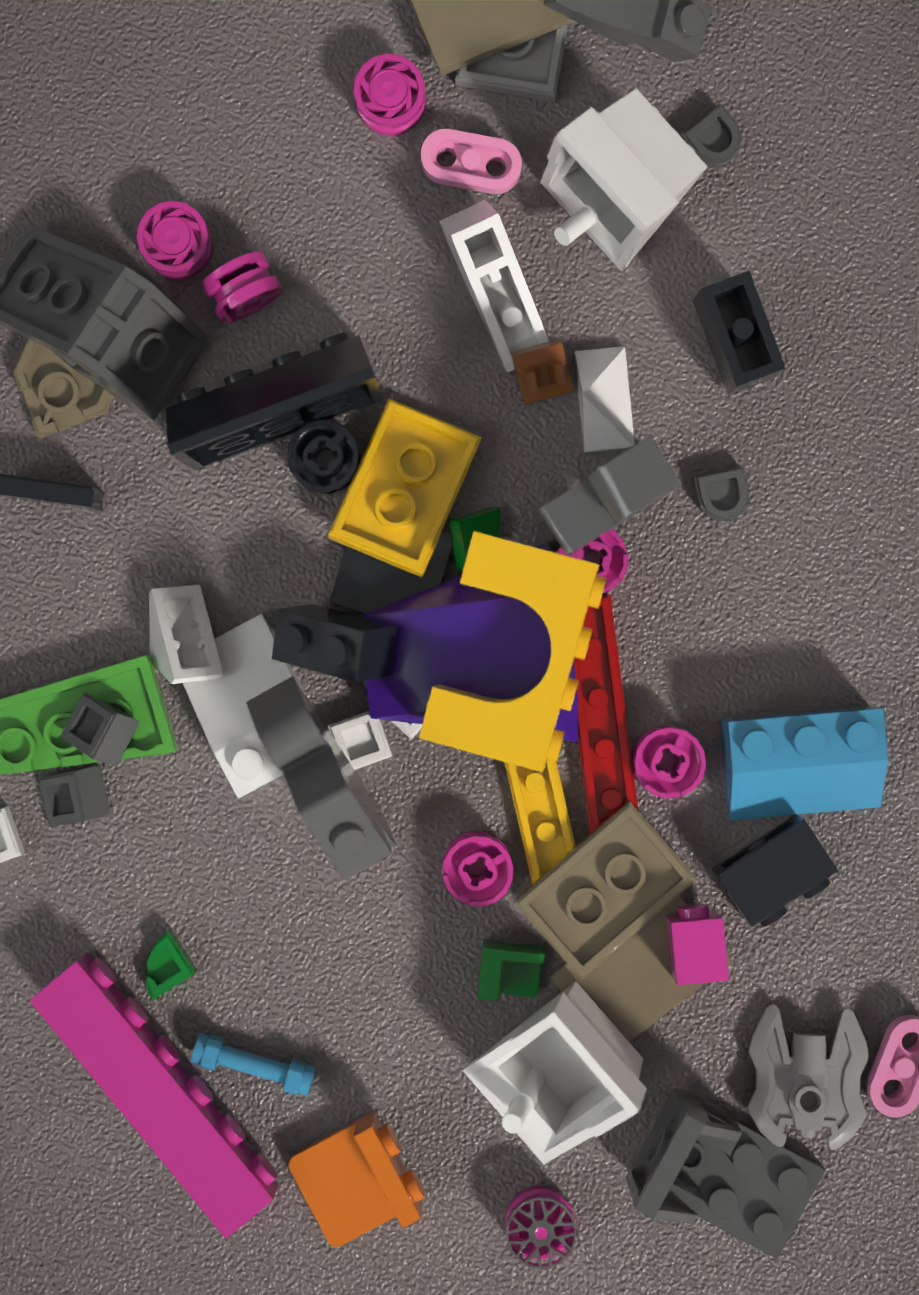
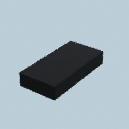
[0,474,104,511]

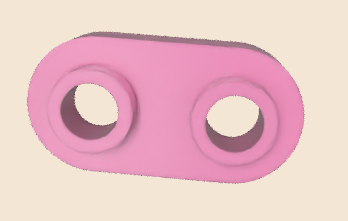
[421,129,522,194]
[866,1015,919,1118]

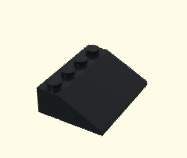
[166,333,383,471]

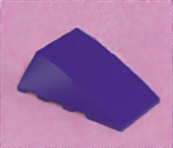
[361,543,578,742]

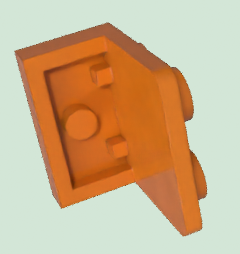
[288,1111,426,1247]

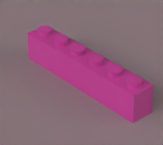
[29,953,279,1239]

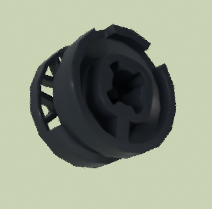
[287,420,361,495]

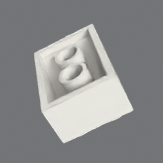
[183,614,311,799]

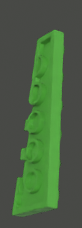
[0,655,179,775]

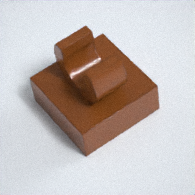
[510,339,574,405]

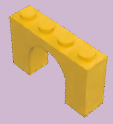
[419,531,607,772]

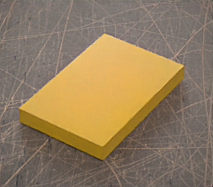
[328,399,482,578]

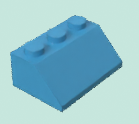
[720,706,888,820]

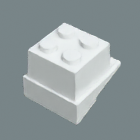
[540,89,708,272]
[462,981,647,1165]

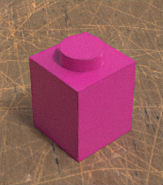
[665,904,729,986]

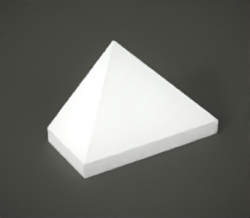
[574,346,635,453]
[149,585,223,684]

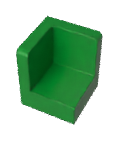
[477,939,545,1001]

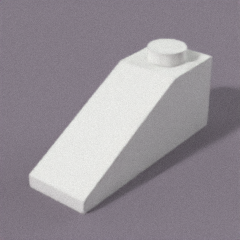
[439,200,549,373]

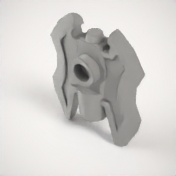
[747,1004,869,1150]

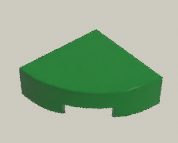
[449,507,501,570]
[145,928,198,1001]

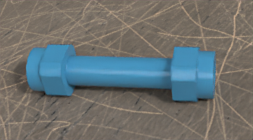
[191,1033,316,1097]

